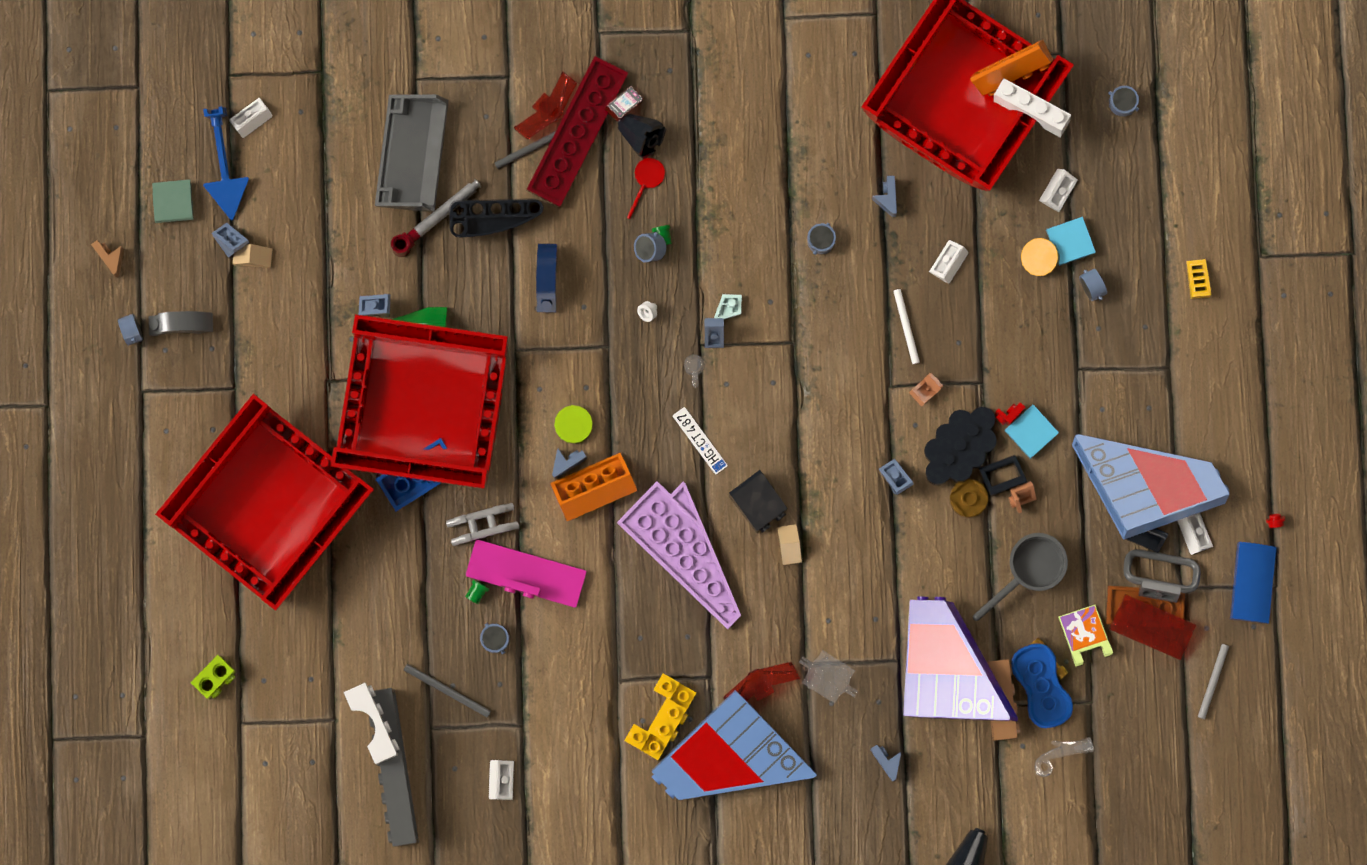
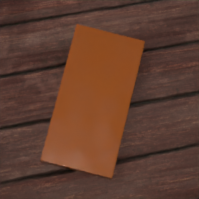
[1106,586,1185,629]

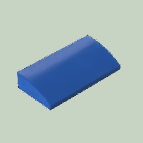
[376,438,447,511]
[1230,542,1276,624]

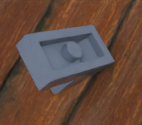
[872,176,897,217]
[359,294,391,317]
[704,318,724,348]
[552,449,587,479]
[879,459,914,495]
[870,745,901,781]

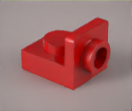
[995,402,1026,426]

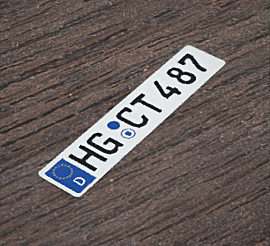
[673,407,727,474]

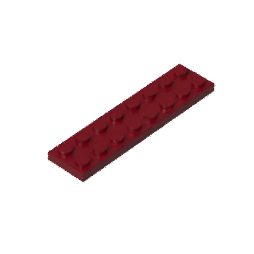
[526,56,628,207]

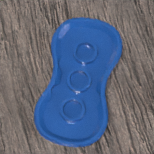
[1011,644,1073,728]

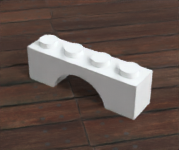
[994,79,1071,138]
[344,683,399,765]

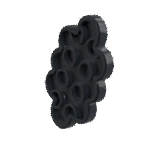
[924,407,997,486]

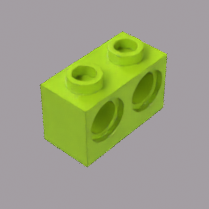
[191,655,236,700]

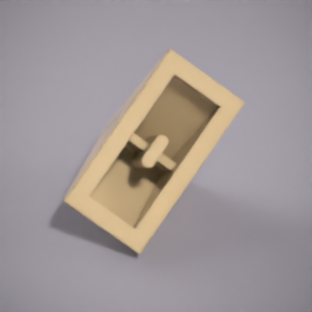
[233,244,273,268]
[777,524,802,565]

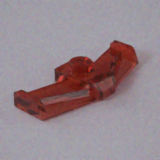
[514,71,577,140]
[723,662,801,701]

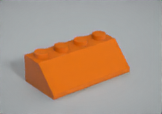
[970,39,1053,96]
[550,453,637,521]

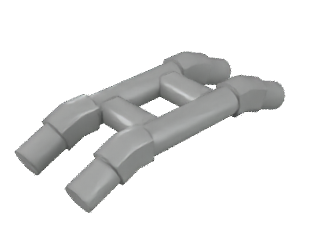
[446,503,519,546]

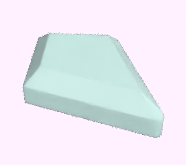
[714,294,742,319]

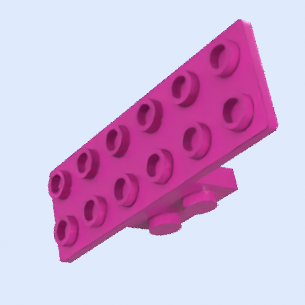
[466,540,586,608]

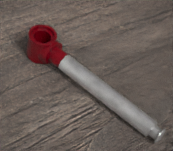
[391,179,481,257]

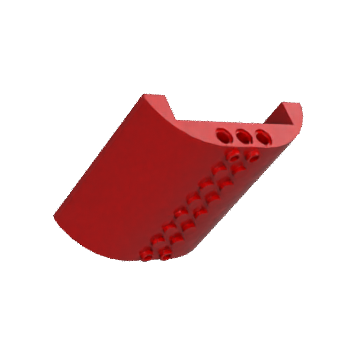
[861,0,1074,191]
[331,314,508,489]
[155,394,374,611]

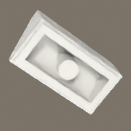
[229,98,273,138]
[1039,169,1078,212]
[929,240,968,284]
[1177,513,1213,555]
[489,760,514,800]

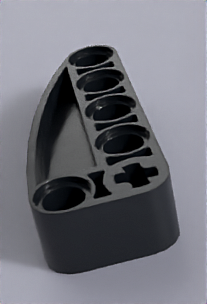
[449,198,543,238]

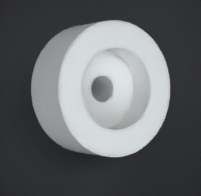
[637,301,657,322]

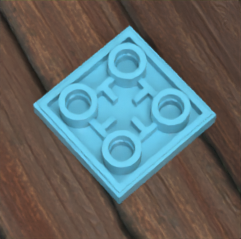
[1046,217,1096,266]
[1004,405,1059,459]

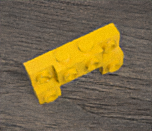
[624,673,697,760]

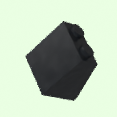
[729,470,788,533]

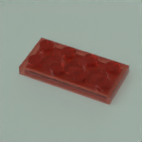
[1109,594,1196,660]

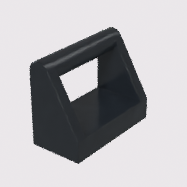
[979,455,1027,497]
[1125,528,1168,553]

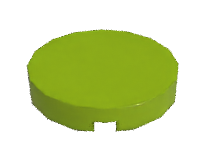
[554,405,593,444]

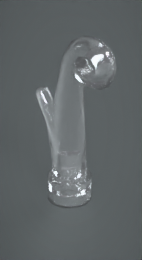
[1035,737,1094,777]

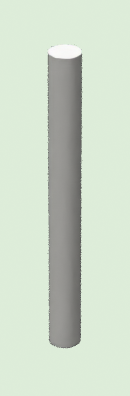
[1198,644,1229,720]

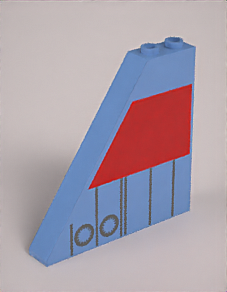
[1072,434,1229,540]
[652,690,817,800]

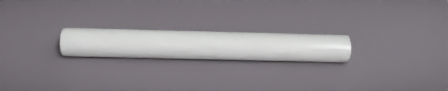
[894,289,920,364]

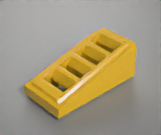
[1186,259,1211,299]

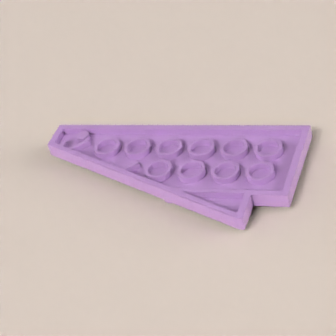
[617,481,741,630]

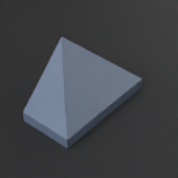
[212,223,249,258]

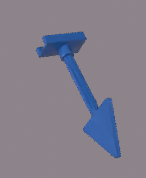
[203,106,249,220]

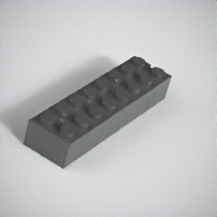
[369,688,419,847]

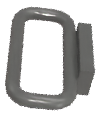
[1123,549,1201,603]

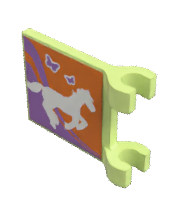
[1058,605,1113,667]

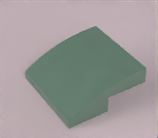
[152,180,193,223]

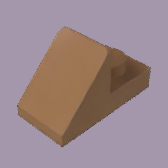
[91,240,124,278]

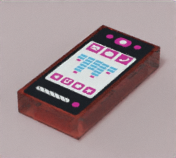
[605,86,644,122]

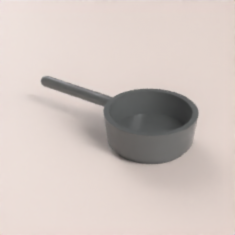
[973,533,1068,621]

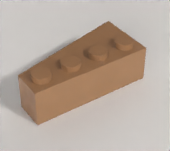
[987,659,1020,741]

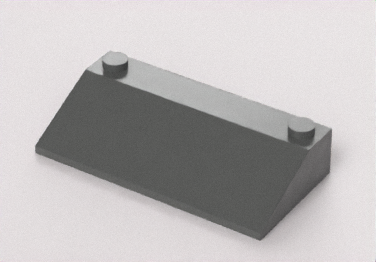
[375,94,449,211]

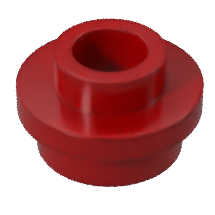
[1266,514,1285,528]

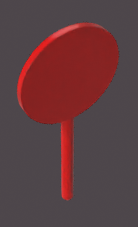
[627,158,665,219]

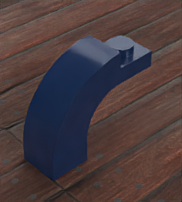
[536,244,557,312]

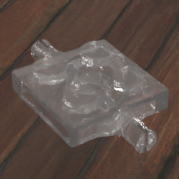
[799,650,858,704]

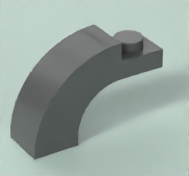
[148,311,213,336]

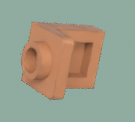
[909,373,943,406]
[1008,481,1037,513]

